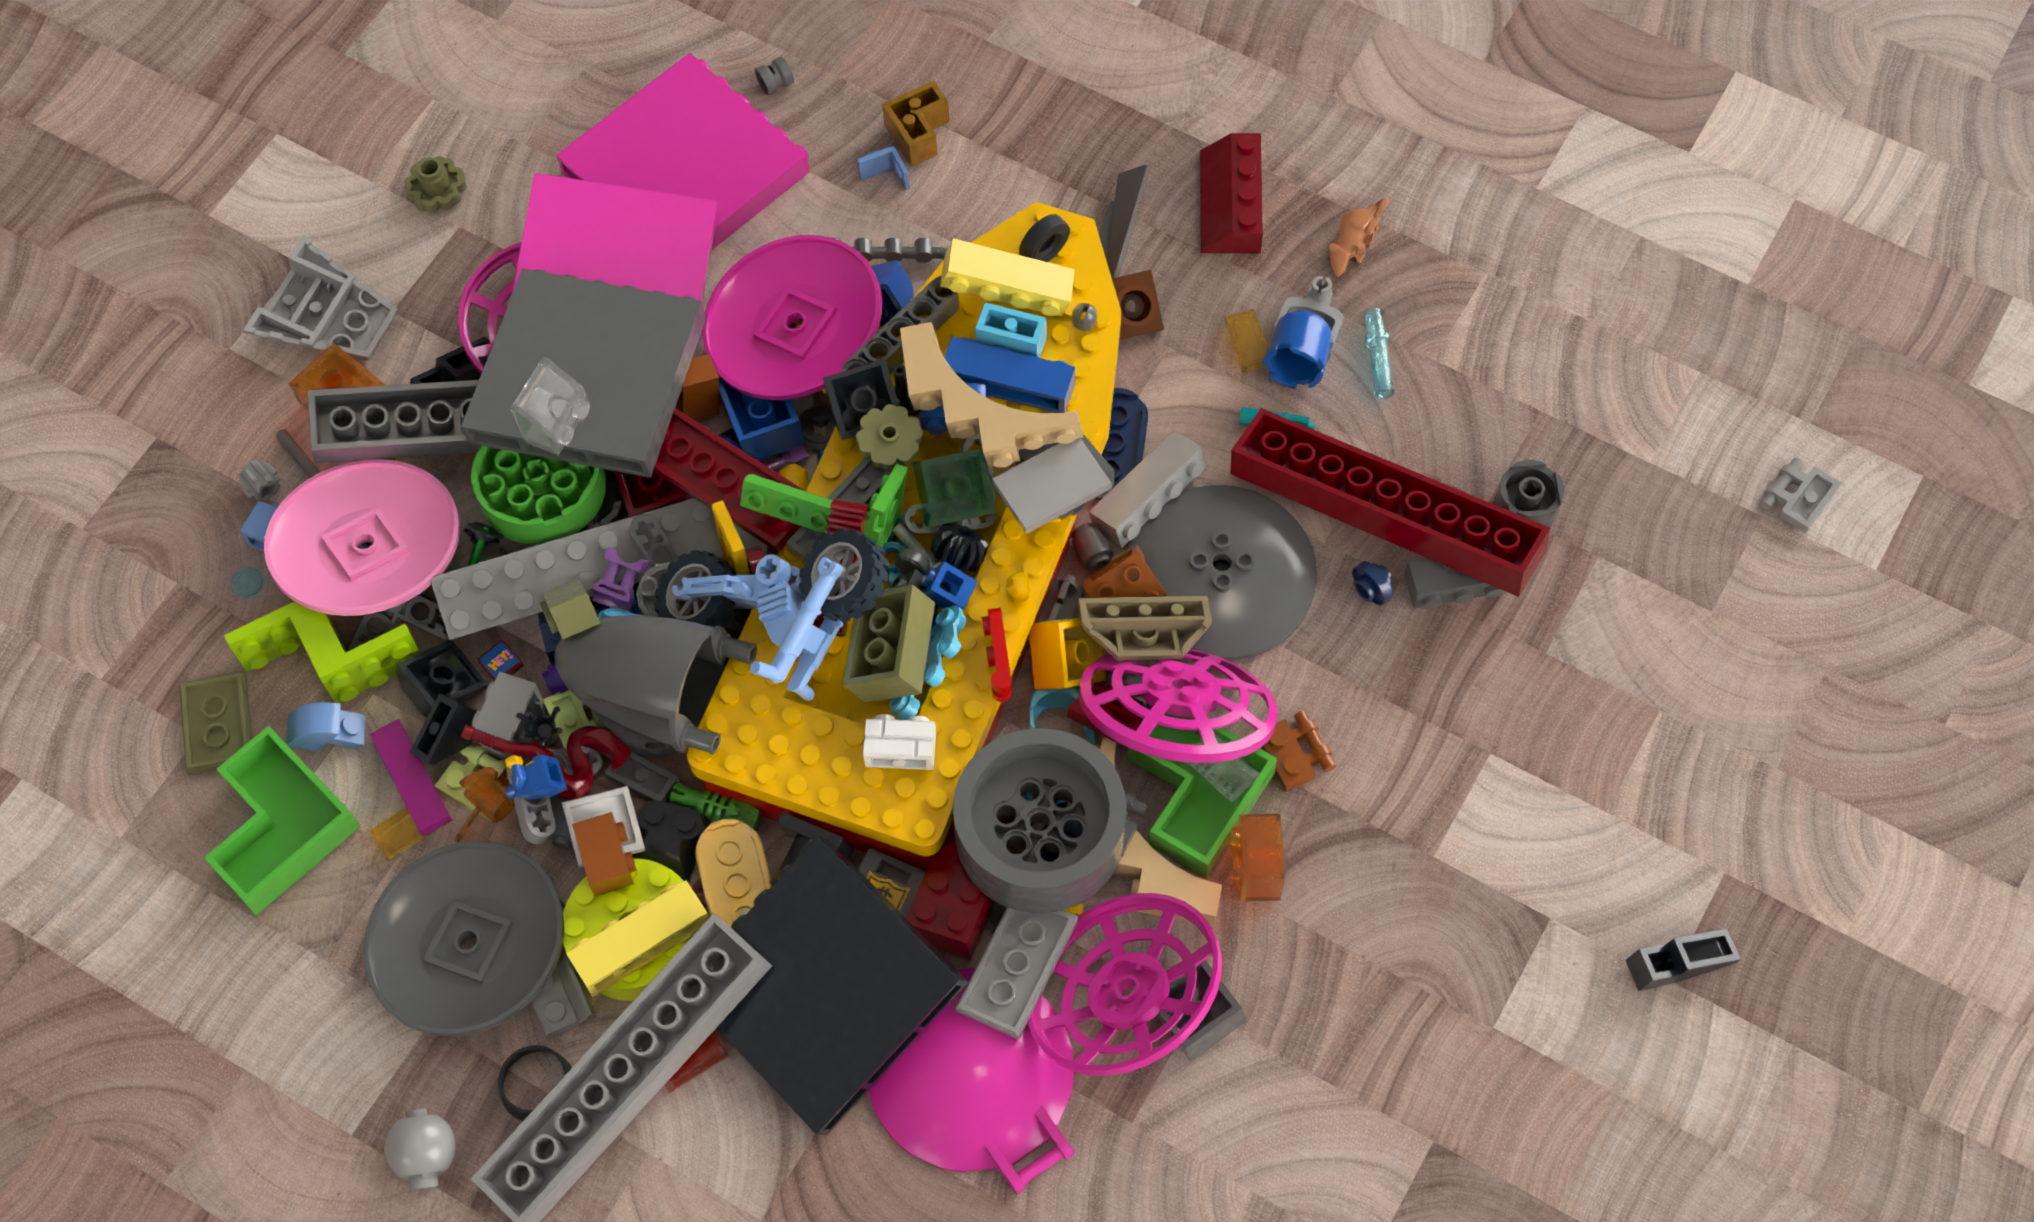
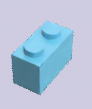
[975,302,1047,358]

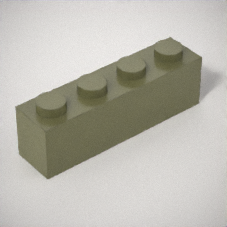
[540,577,600,640]

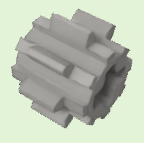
[238,460,281,501]

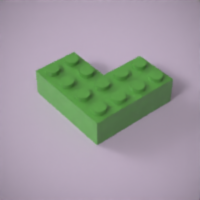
[1128,713,1277,879]
[204,725,361,916]

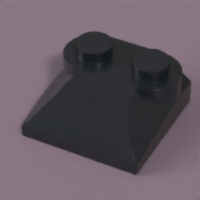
[823,358,899,440]
[395,640,488,718]
[632,800,710,883]

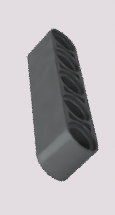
[841,276,959,374]

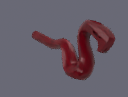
[461,725,632,800]

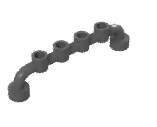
[832,237,947,263]

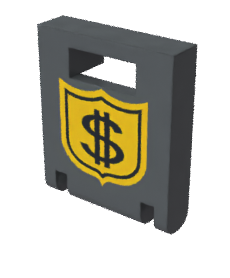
[858,847,926,918]

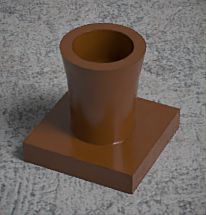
[1112,270,1164,340]

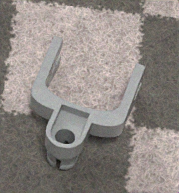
[1273,276,1344,360]

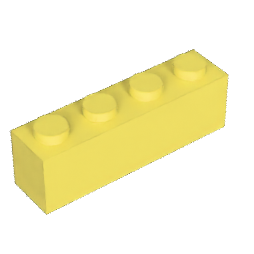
[940,238,1075,317]
[566,880,709,997]

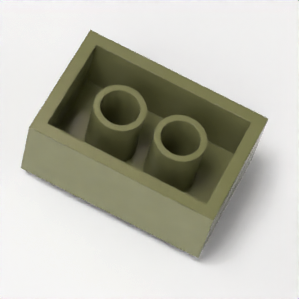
[843,585,935,702]

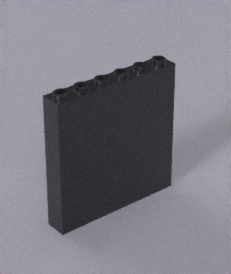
[717,837,968,1135]

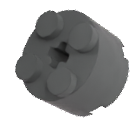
[1495,460,1564,527]

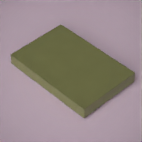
[179,671,252,776]

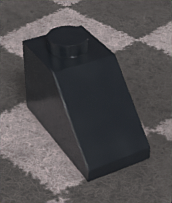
[410,693,478,765]

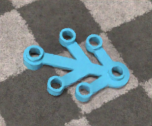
[889,605,966,720]

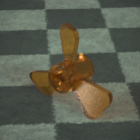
[454,767,515,843]

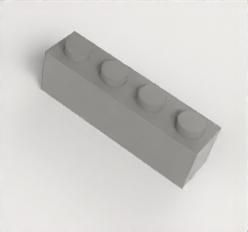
[1089,430,1207,548]

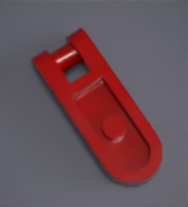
[982,607,1012,702]

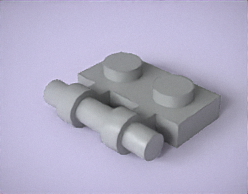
[1760,458,1842,534]

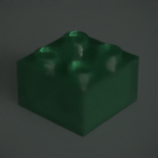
[912,448,997,527]

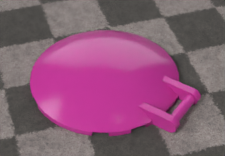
[869,968,1075,1194]

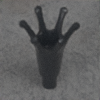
[516,699,563,748]

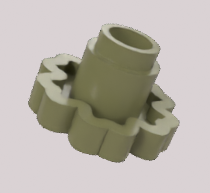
[404,156,467,213]
[856,404,923,470]

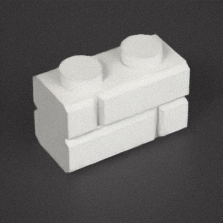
[863,714,936,770]

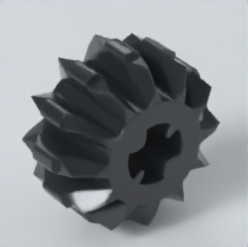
[930,522,988,572]

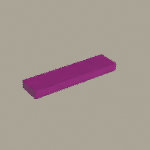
[369,719,453,837]

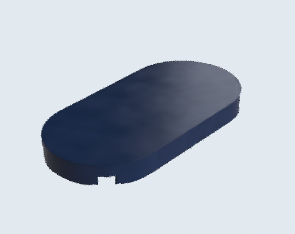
[1095,388,1148,500]

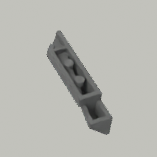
[1099,165,1148,278]

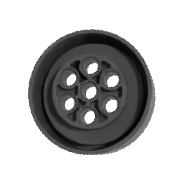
[953,728,1127,913]

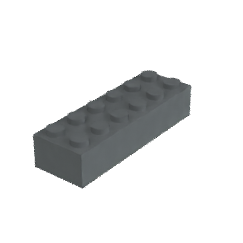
[308,380,481,463]

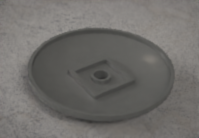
[1128,485,1317,661]
[363,841,564,1036]

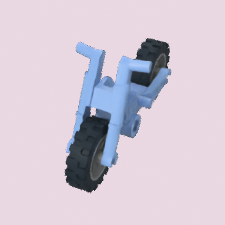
[654,528,888,701]

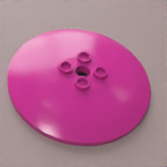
[702,235,882,400]

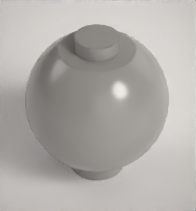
[384,1108,456,1190]

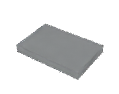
[992,438,1112,534]

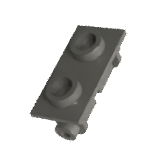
[1037,574,1085,623]

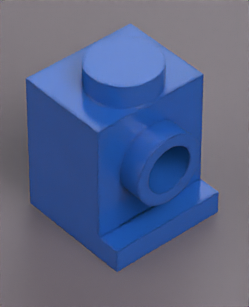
[921,562,978,610]

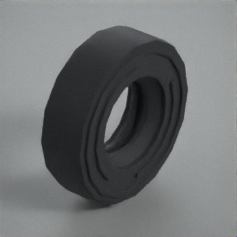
[1019,214,1070,262]

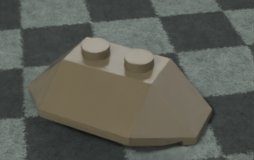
[1078,596,1212,661]

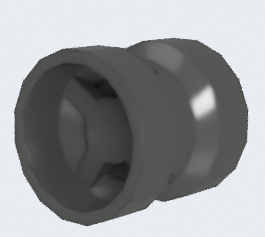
[755,56,794,95]

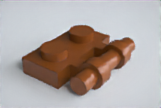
[1261,710,1336,792]

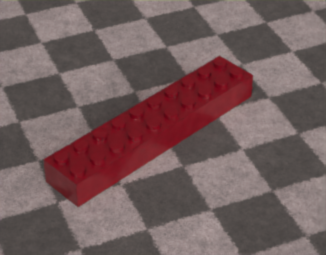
[1230,408,1551,597]

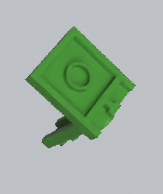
[740,464,909,549]

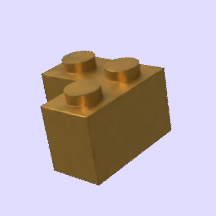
[882,80,950,167]

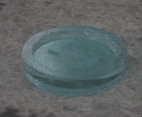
[231,567,264,598]

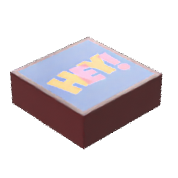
[477,640,524,681]

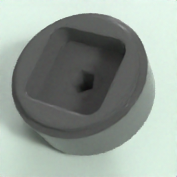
[895,549,929,576]

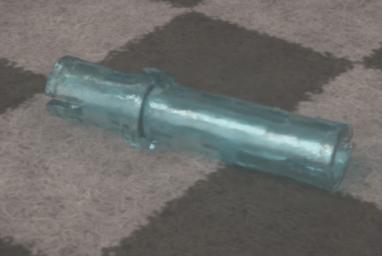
[1364,308,1395,399]

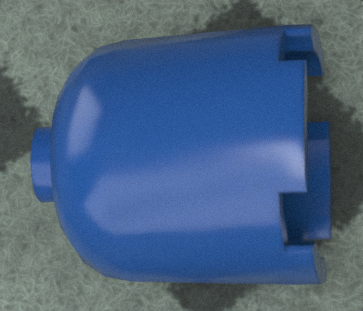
[1262,310,1332,389]

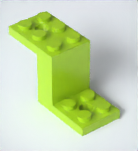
[224,601,421,703]

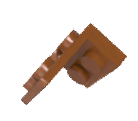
[1084,545,1168,598]

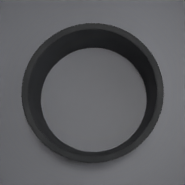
[498,1045,572,1121]

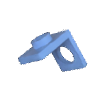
[857,145,909,190]

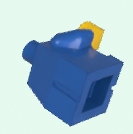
[505,754,567,800]

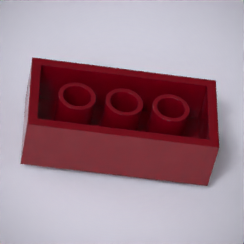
[906,818,1019,960]

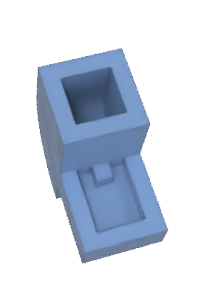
[286,702,365,752]

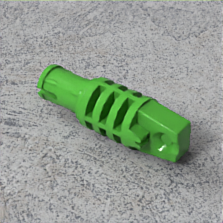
[670,782,762,830]

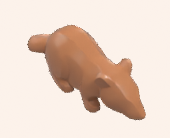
[1328,198,1390,277]

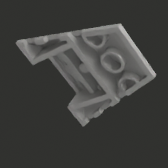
[243,235,398,360]

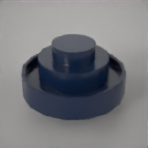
[1352,561,1393,606]

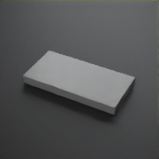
[956,907,1078,1040]

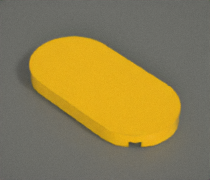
[695,819,772,927]

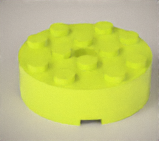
[563,859,693,1001]

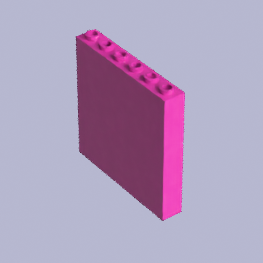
[556,53,810,250]
[511,173,717,358]

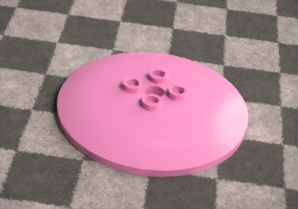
[264,459,460,616]

